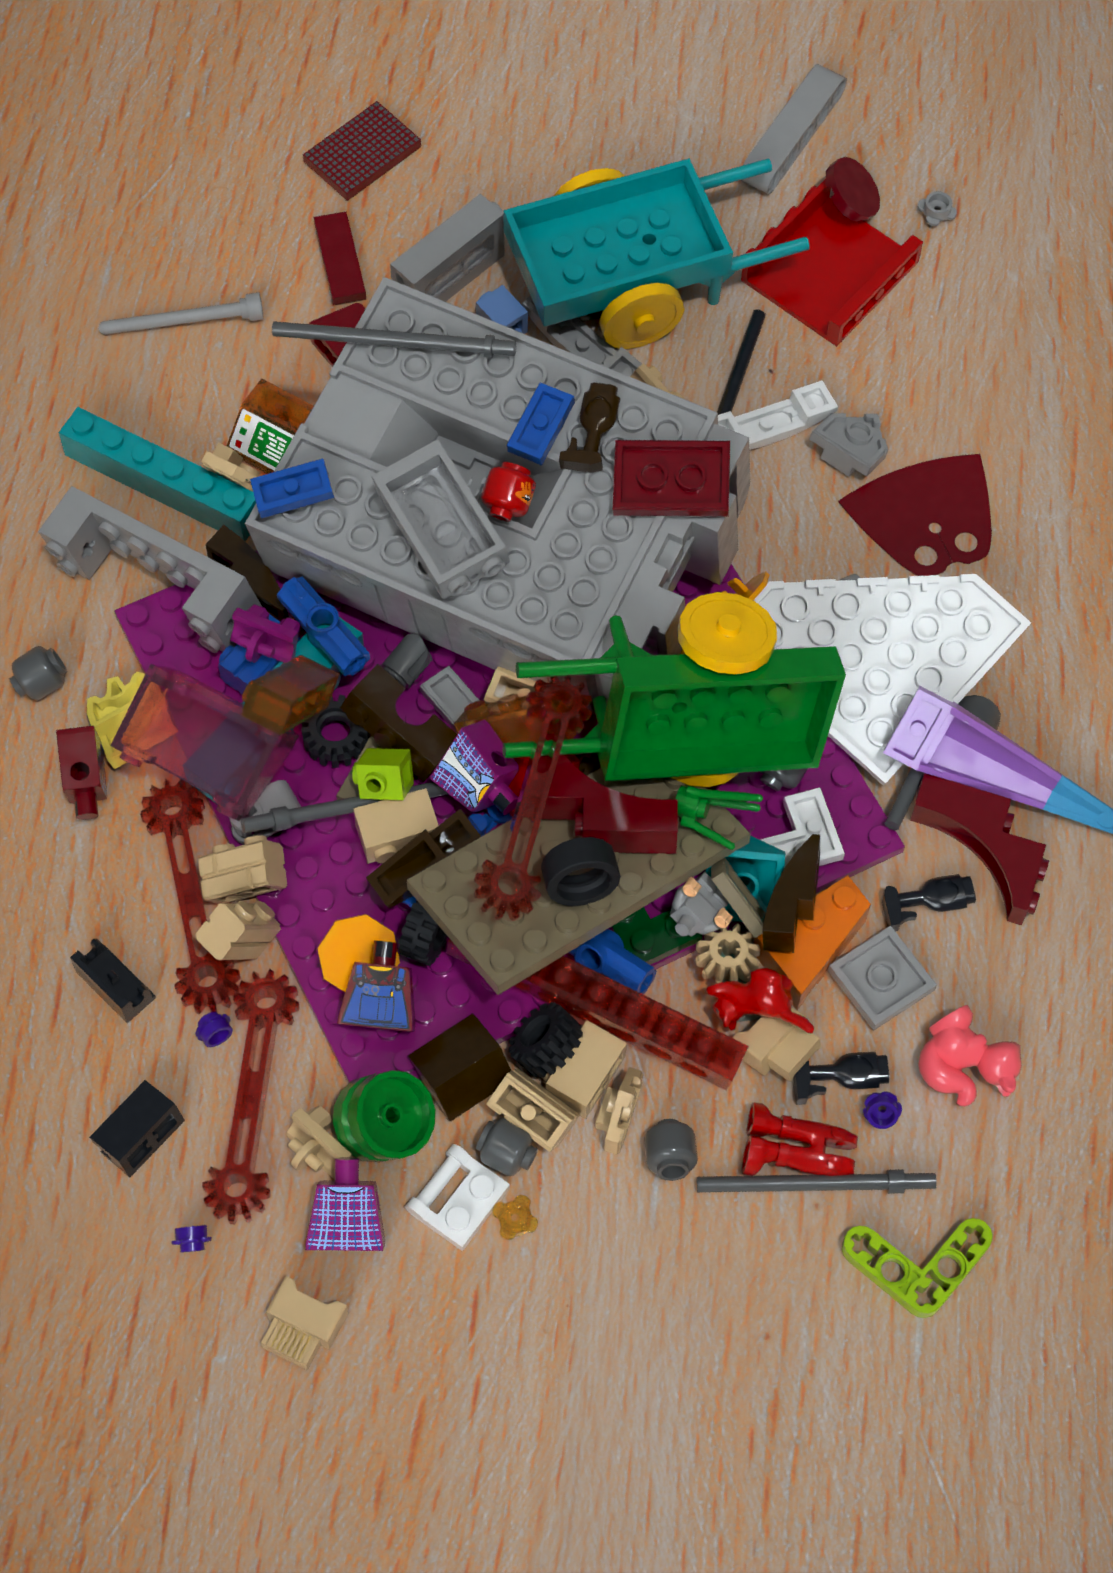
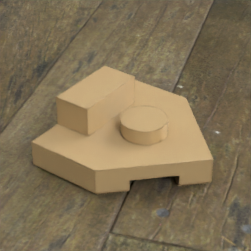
[201,442,260,492]
[595,1067,644,1155]

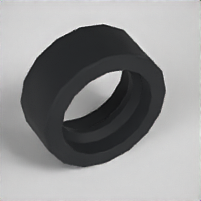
[541,837,621,906]

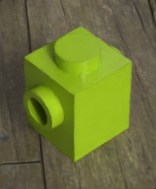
[352,748,414,800]

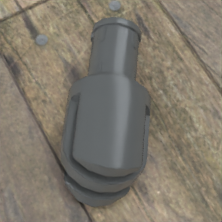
[381,633,432,688]

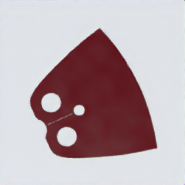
[838,454,992,576]

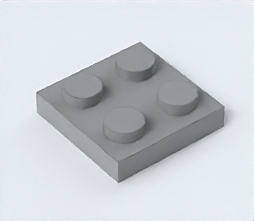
[828,926,937,1031]

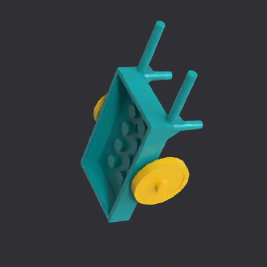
[503,158,810,349]

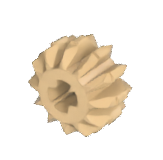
[695,923,761,984]

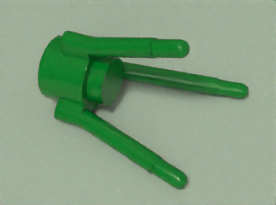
[675,785,763,850]

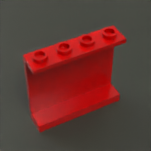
[741,180,923,347]

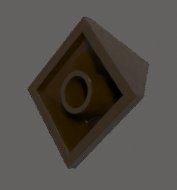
[407,1013,511,1122]

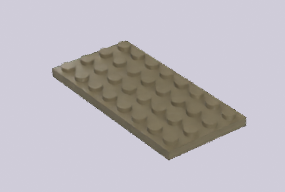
[407,768,750,995]

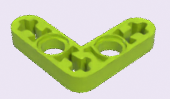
[842,1218,993,1318]

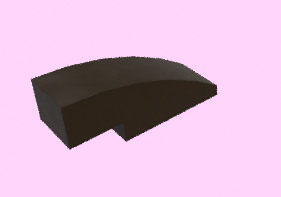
[205,524,289,622]
[366,809,484,908]
[762,834,820,953]

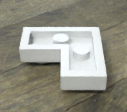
[761,788,845,868]

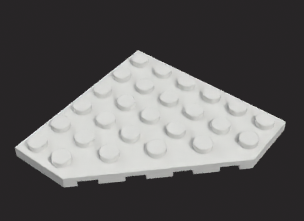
[754,574,1031,786]

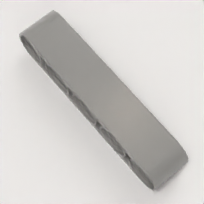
[741,64,847,194]

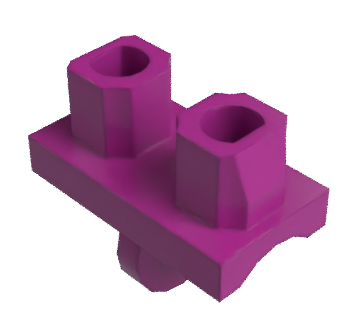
[230,604,300,665]

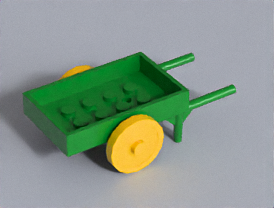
[503,592,846,787]

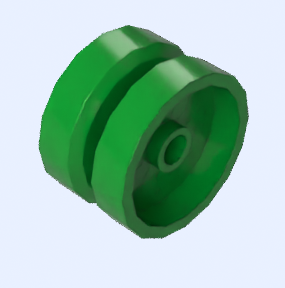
[333,1070,436,1162]

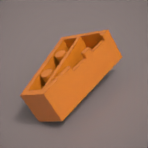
[753,875,871,1010]

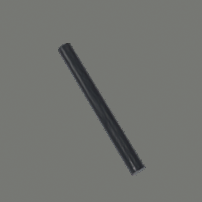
[717,310,766,415]

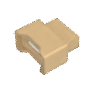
[731,1008,821,1082]
[261,1276,348,1370]

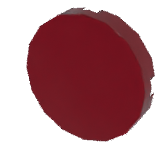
[825,157,880,222]

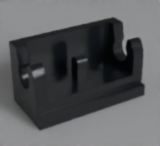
[70,939,156,1024]
[89,1080,185,1178]

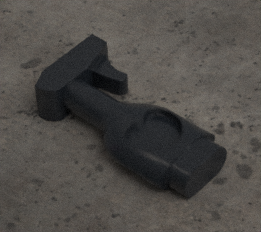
[882,874,976,932]
[793,1052,889,1105]

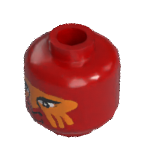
[481,462,536,522]

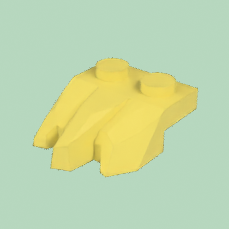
[87,671,179,770]

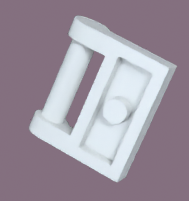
[405,1144,510,1252]

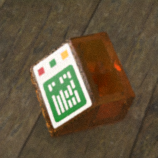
[227,378,314,474]

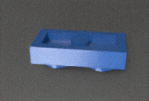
[506,382,575,466]
[250,458,335,519]

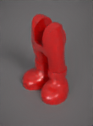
[742,1102,858,1176]

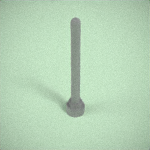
[98,292,264,335]

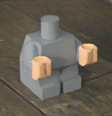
[670,872,733,937]

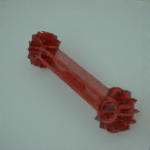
[474,676,592,921]
[140,778,241,1015]
[202,969,300,1225]

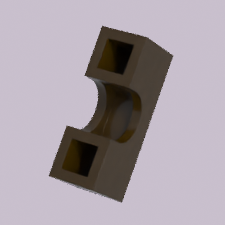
[340,664,457,782]

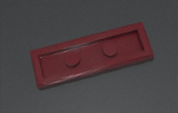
[314,211,366,305]

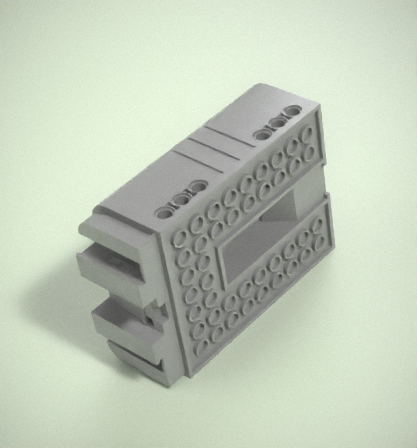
[245,277,750,713]

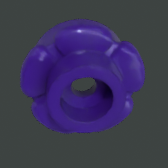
[195,1012,233,1047]
[863,1091,902,1129]
[172,1225,212,1253]

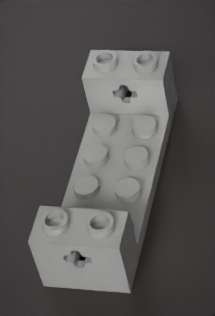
[38,486,262,653]

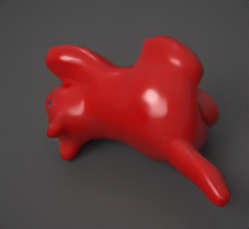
[706,968,814,1033]

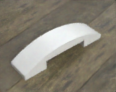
[718,380,838,450]

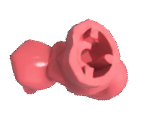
[918,1005,1022,1107]

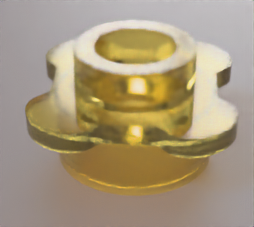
[493,1195,538,1240]

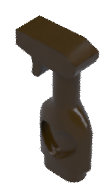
[559,383,620,473]

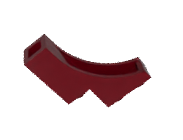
[529,734,678,854]
[910,773,1049,925]

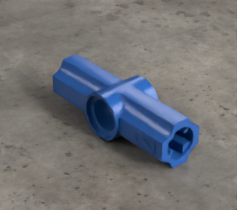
[277,576,370,676]
[568,929,657,998]

